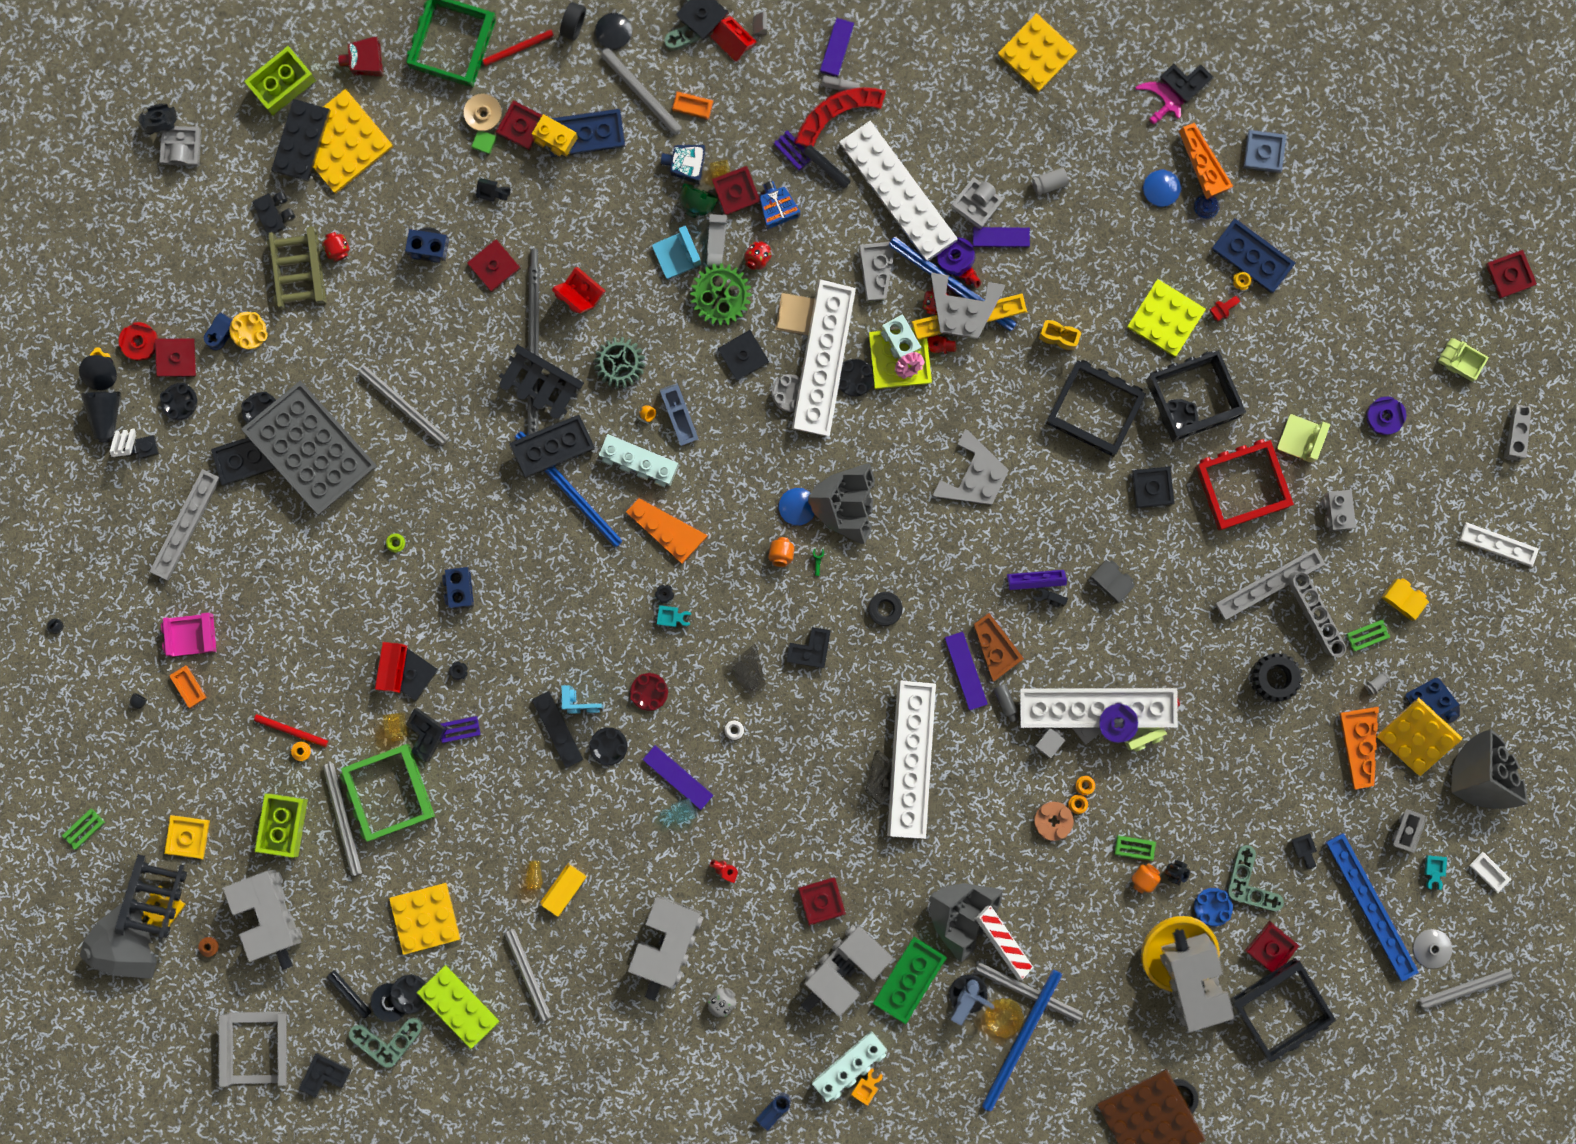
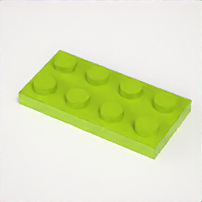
[417,965,499,1050]

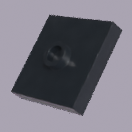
[676,0,729,41]
[717,330,769,381]
[1132,466,1175,509]
[400,648,439,701]

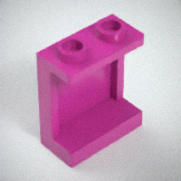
[161,613,217,657]

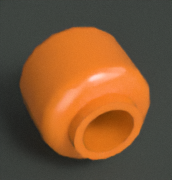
[768,537,795,567]
[1131,864,1161,894]

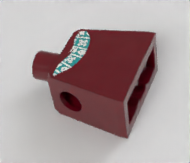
[338,36,383,77]

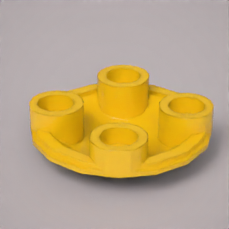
[229,312,267,350]

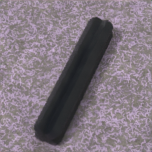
[804,145,851,188]
[327,970,371,1019]

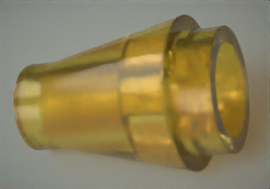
[524,861,544,890]

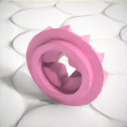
[895,352,925,379]

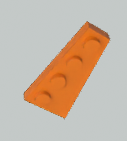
[1179,123,1233,199]
[626,498,708,564]
[1339,707,1379,789]

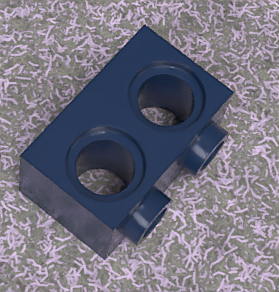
[405,229,449,263]
[442,567,474,609]

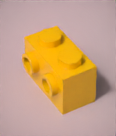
[532,114,578,157]

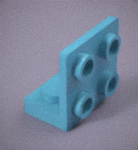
[652,225,701,279]
[562,685,604,714]

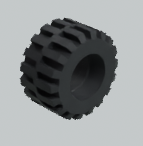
[1250,653,1303,702]

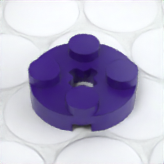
[937,238,975,276]
[1366,396,1406,435]
[1099,703,1138,743]

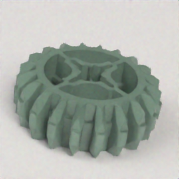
[594,337,645,389]

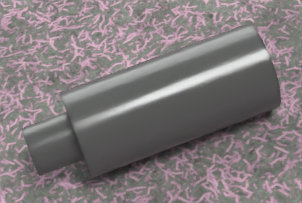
[993,683,1018,722]

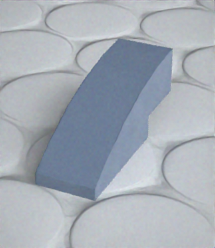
[660,383,698,446]

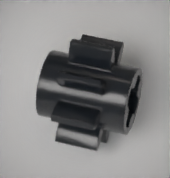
[1165,860,1190,885]

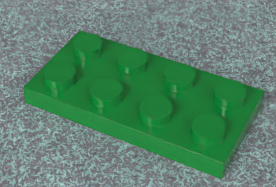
[873,936,947,1024]

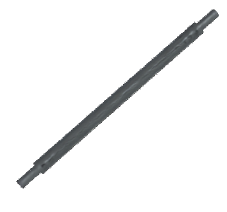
[527,248,540,435]

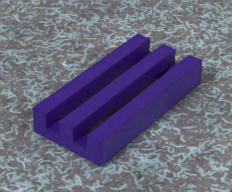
[774,130,811,171]
[440,716,481,743]

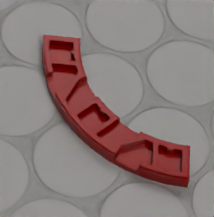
[794,87,886,147]

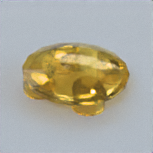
[985,998,1024,1038]

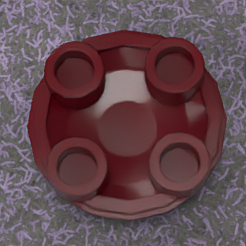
[630,673,668,711]

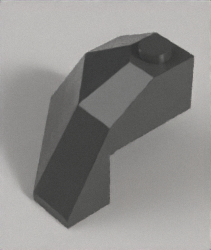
[808,463,875,544]
[929,883,1003,962]
[80,903,157,979]

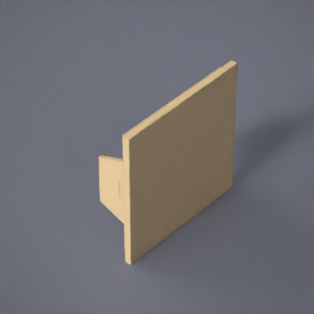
[775,293,815,335]

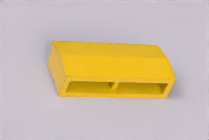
[540,863,587,917]

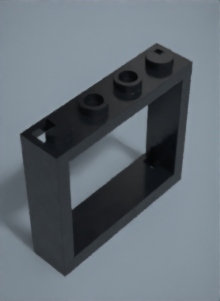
[1146,350,1246,443]
[1045,360,1146,457]
[1230,958,1337,1063]

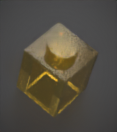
[383,712,408,742]

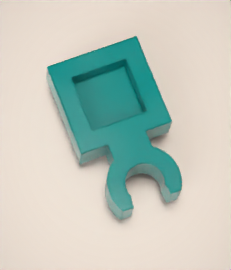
[657,605,692,627]
[1424,855,1447,890]

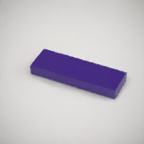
[820,18,854,77]
[973,227,1030,248]
[1007,570,1067,590]

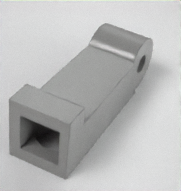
[707,214,728,270]
[1504,404,1531,461]

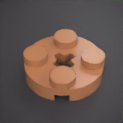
[1034,802,1073,841]

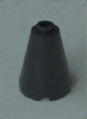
[81,391,121,442]

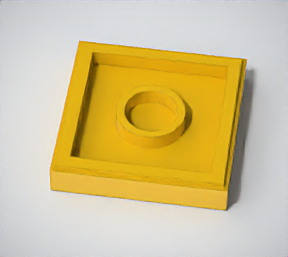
[164,815,210,859]

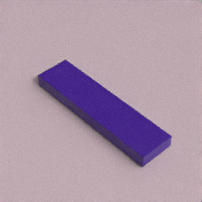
[945,631,988,710]
[643,745,714,810]

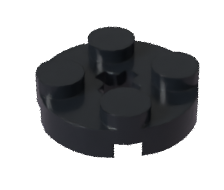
[138,104,178,135]

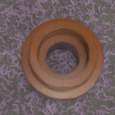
[199,937,219,957]

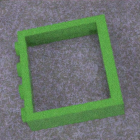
[340,744,435,842]

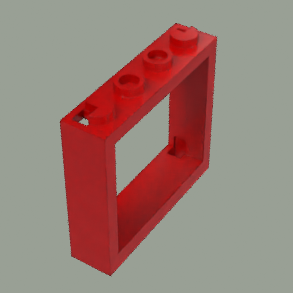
[1196,439,1294,531]

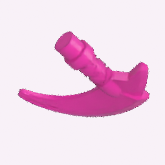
[1136,82,1183,124]

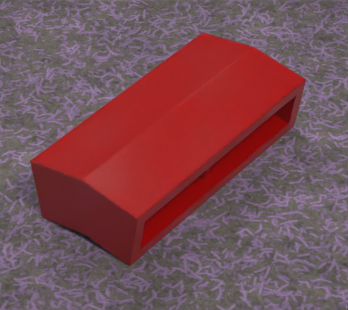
[375,642,407,693]

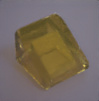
[710,160,730,179]

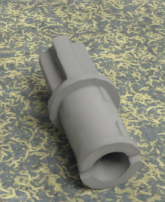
[822,75,860,92]

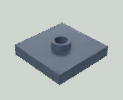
[1243,130,1286,173]

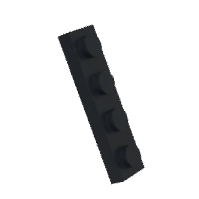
[531,691,584,768]

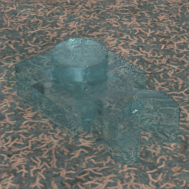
[660,798,697,825]

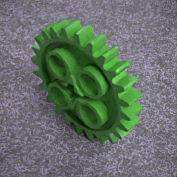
[690,263,752,325]

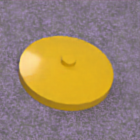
[1141,916,1220,992]

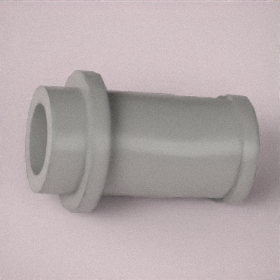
[1365,671,1391,695]

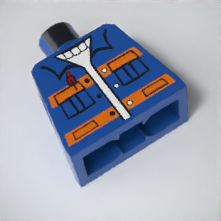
[760,181,800,230]

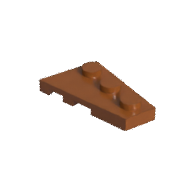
[973,613,1024,682]

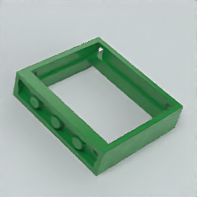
[406,0,497,88]

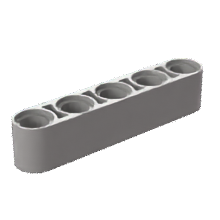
[1288,572,1346,657]

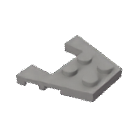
[931,273,1005,339]
[933,429,1009,505]

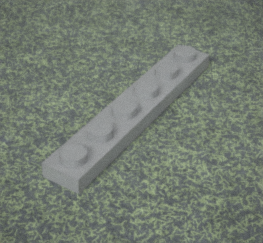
[149,469,220,581]
[1215,548,1325,620]

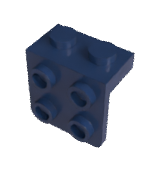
[1406,678,1460,723]

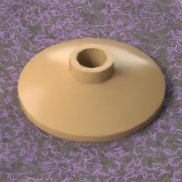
[464,94,502,131]

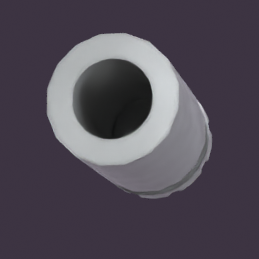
[1032,167,1069,196]

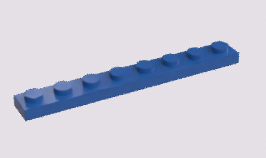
[1325,833,1419,982]

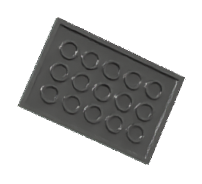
[241,380,377,516]

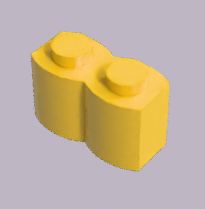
[1039,320,1081,350]
[1381,578,1429,621]

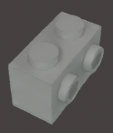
[1322,490,1356,532]
[1392,809,1428,853]

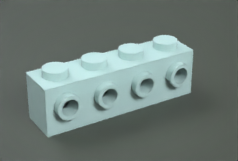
[599,434,679,487]
[812,1031,887,1102]

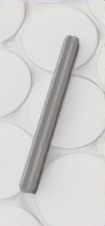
[601,48,682,135]
[358,366,448,445]
[323,763,362,876]
[975,963,1083,1022]

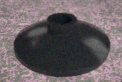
[370,983,405,1022]

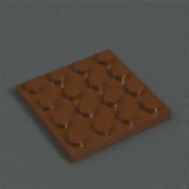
[1097,1069,1206,1144]

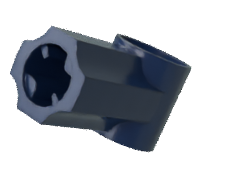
[756,1092,791,1131]

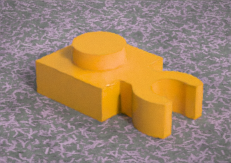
[851,1068,883,1106]

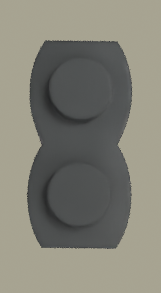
[1089,560,1135,603]

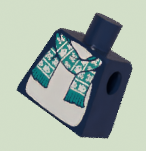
[661,145,706,185]

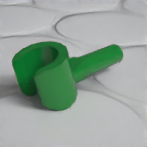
[813,549,824,576]

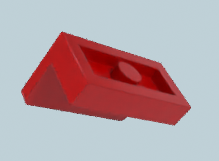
[711,16,757,62]

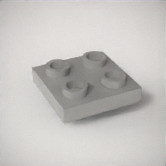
[160,126,201,166]
[951,177,1004,229]

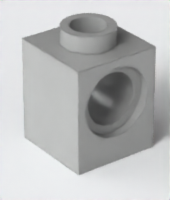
[1034,728,1065,758]

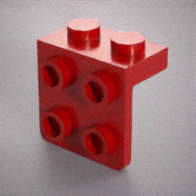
[552,267,606,314]

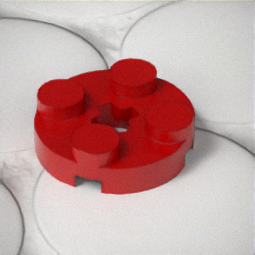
[119,322,158,361]

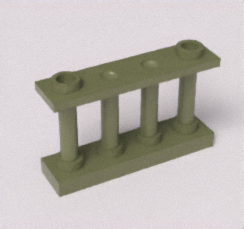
[267,226,327,310]

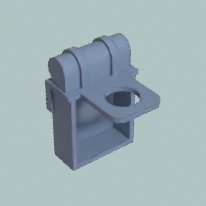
[951,980,994,1025]

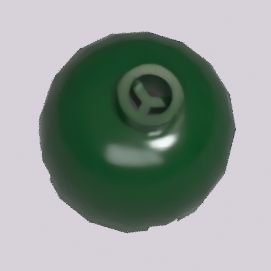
[679,183,718,218]

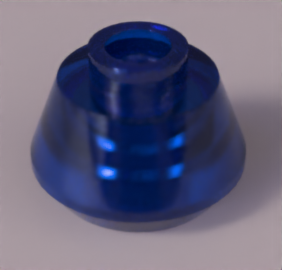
[1194,194,1220,219]

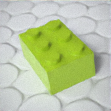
[244,46,316,116]
[255,793,308,857]

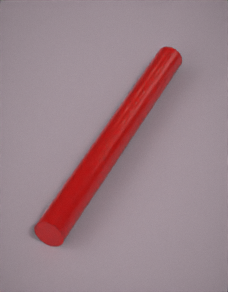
[482,29,554,66]
[254,714,329,748]

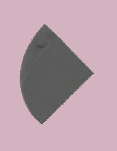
[1451,729,1528,809]

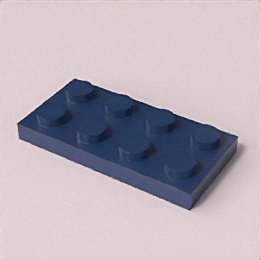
[549,109,626,158]
[1211,218,1296,294]

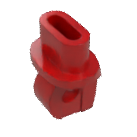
[958,267,981,288]
[1209,296,1240,322]
[927,336,956,354]
[709,859,738,883]

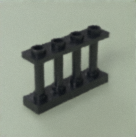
[115,854,187,943]

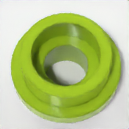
[386,533,405,553]

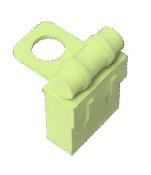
[1438,338,1489,382]

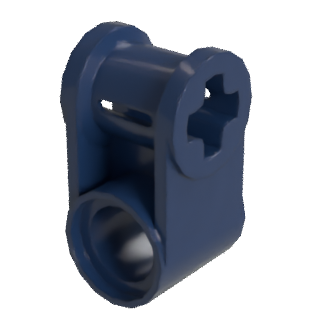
[204,312,233,351]

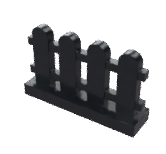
[499,344,584,419]

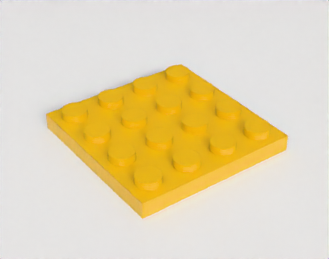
[313,89,394,194]

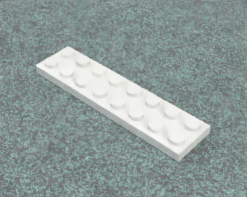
[839,121,958,261]
[792,280,856,437]
[887,681,936,839]
[1020,688,1178,728]

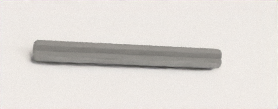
[505,929,551,1021]
[1419,969,1513,1009]

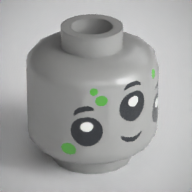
[708,988,736,1018]

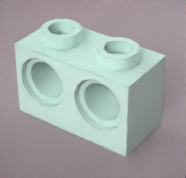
[881,314,921,359]

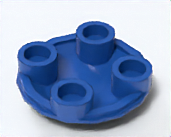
[1143,170,1181,208]
[779,488,815,525]
[1194,888,1233,927]

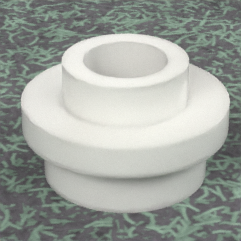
[725,721,744,740]

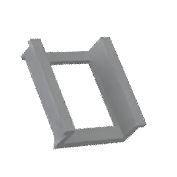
[219,1011,287,1087]

